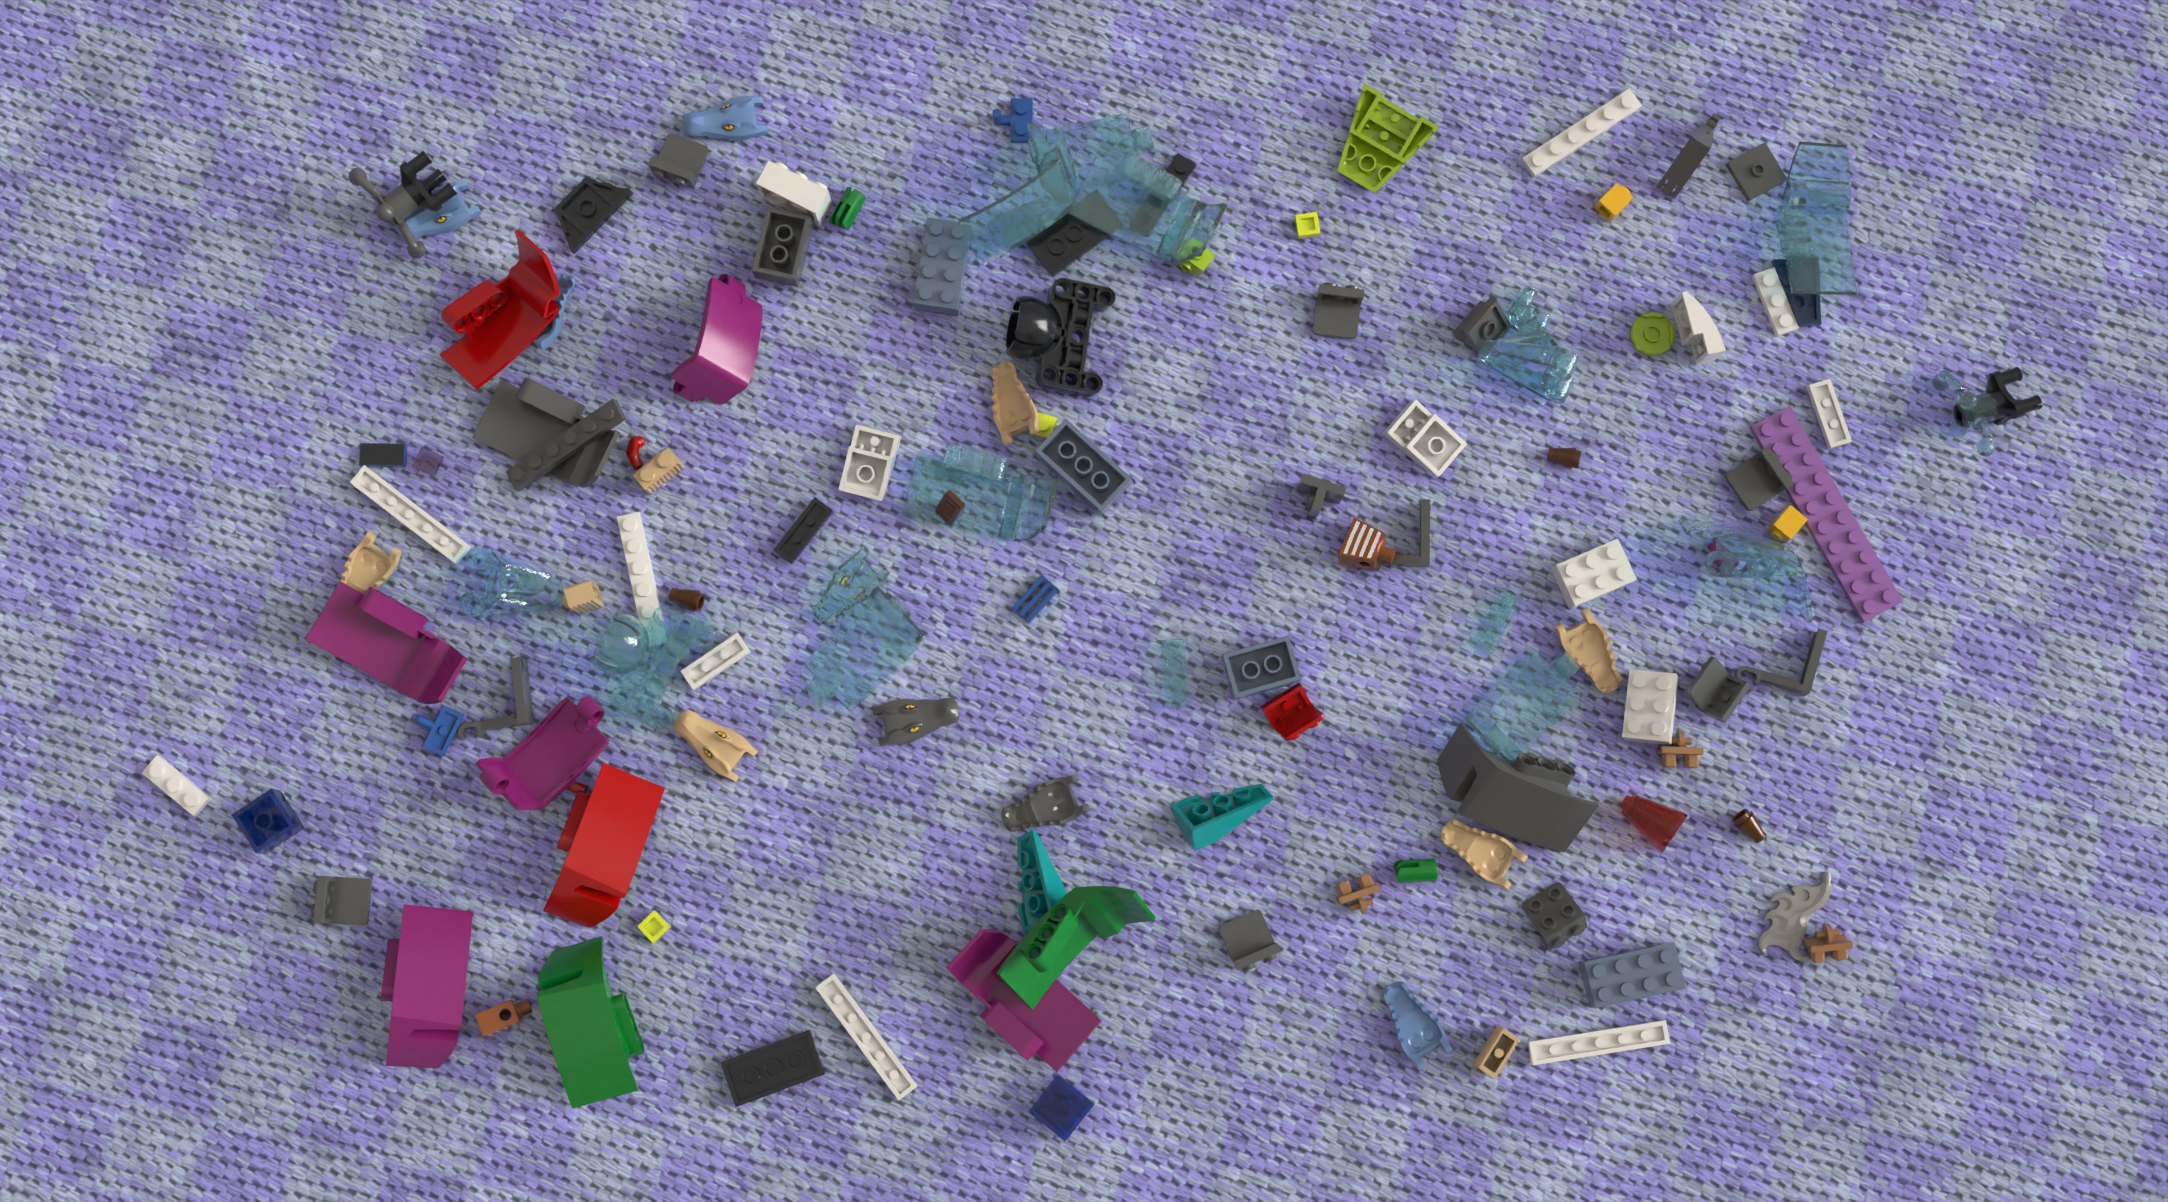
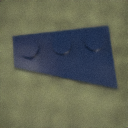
[1772,259,1822,326]

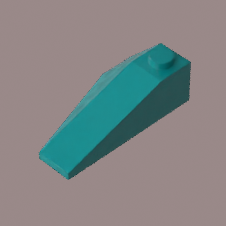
[1171,784,1273,851]
[1018,830,1067,933]

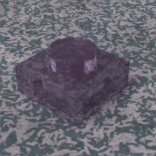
[412,447,444,477]

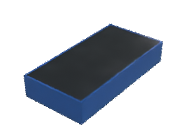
[359,443,407,467]

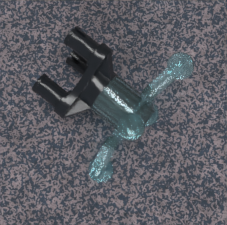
[1932,367,2043,457]

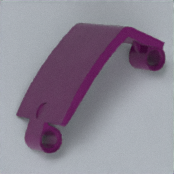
[671,274,762,405]
[476,695,609,810]

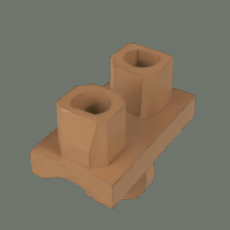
[1657,731,1703,768]
[1336,874,1380,915]
[1803,923,1853,963]

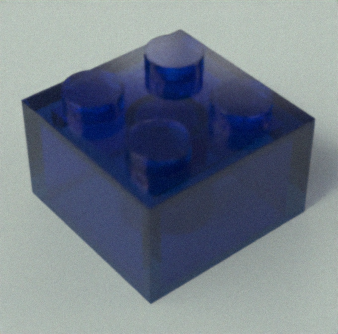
[232,788,305,854]
[1028,1073,1095,1142]

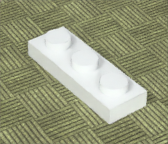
[1752,267,1799,337]
[1806,379,1852,450]
[681,632,751,691]
[142,755,212,816]

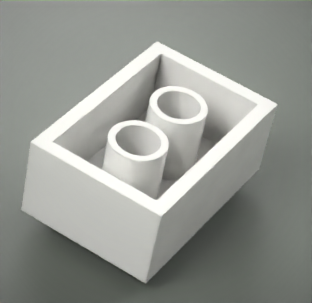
[756,161,832,227]
[1551,539,1637,610]
[1622,669,1679,745]

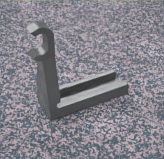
[1656,113,1721,199]
[1357,499,1431,571]
[1735,629,1828,696]
[458,657,534,740]

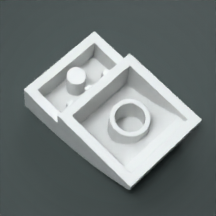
[1671,291,1726,365]
[1382,399,1467,477]
[838,424,901,501]

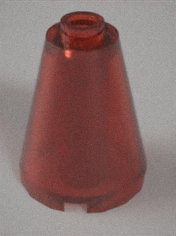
[1620,794,1688,853]

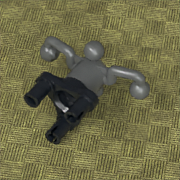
[348,151,458,258]

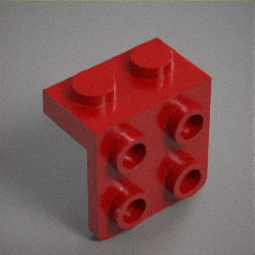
[1260,683,1325,741]

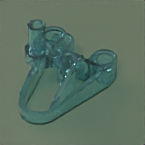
[1478,286,1579,404]
[459,547,565,619]

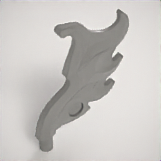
[1758,872,1833,962]

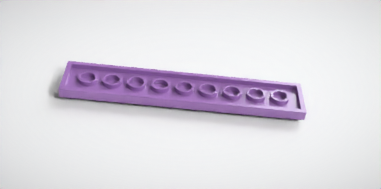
[1749,406,1903,623]

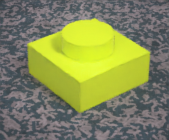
[1294,212,1321,239]
[1030,412,1057,439]
[637,910,671,943]

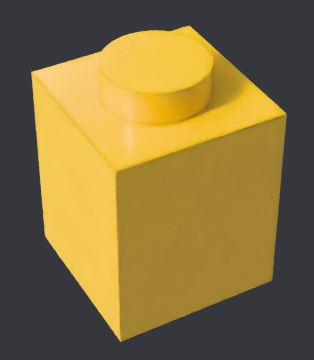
[1594,183,1633,222]
[1767,505,1808,543]

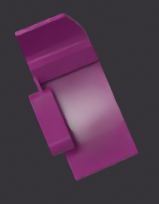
[305,581,468,704]
[380,904,473,1068]
[946,929,1102,1072]

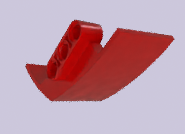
[440,229,560,390]
[543,763,665,928]

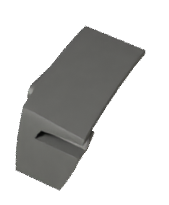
[472,377,620,488]
[1438,722,1599,852]

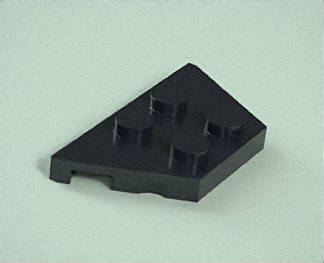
[555,177,633,254]

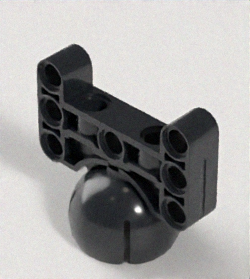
[1006,278,1116,397]

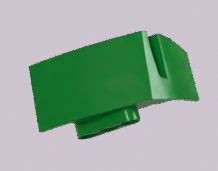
[996,886,1156,1010]
[537,936,644,1108]

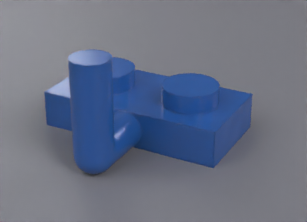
[992,98,1033,143]
[411,705,464,756]

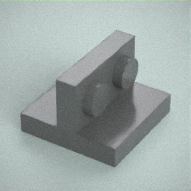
[1453,297,1512,359]
[1296,474,1347,520]

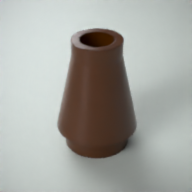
[1547,447,1581,470]
[669,588,705,612]
[1733,809,1767,843]

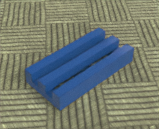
[1012,575,1059,624]

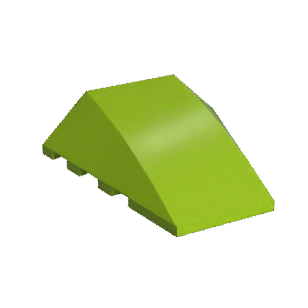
[1337,83,1440,194]

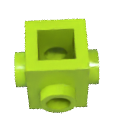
[1177,239,1215,278]

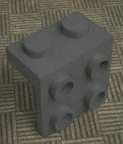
[648,134,709,188]
[1312,282,1364,339]
[1725,447,1794,511]
[1687,656,1751,723]
[311,876,372,925]
[1522,882,1587,951]
[1219,910,1281,972]

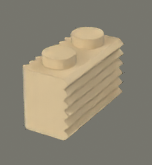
[632,446,684,495]
[562,579,604,615]
[1472,1026,1520,1078]

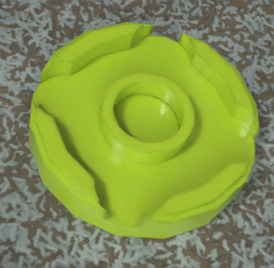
[1629,312,1675,357]

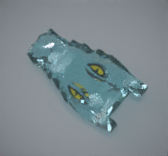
[812,546,890,625]

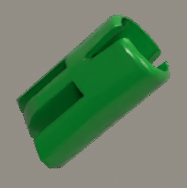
[829,187,866,231]
[1393,858,1438,883]

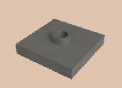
[1726,143,1788,202]

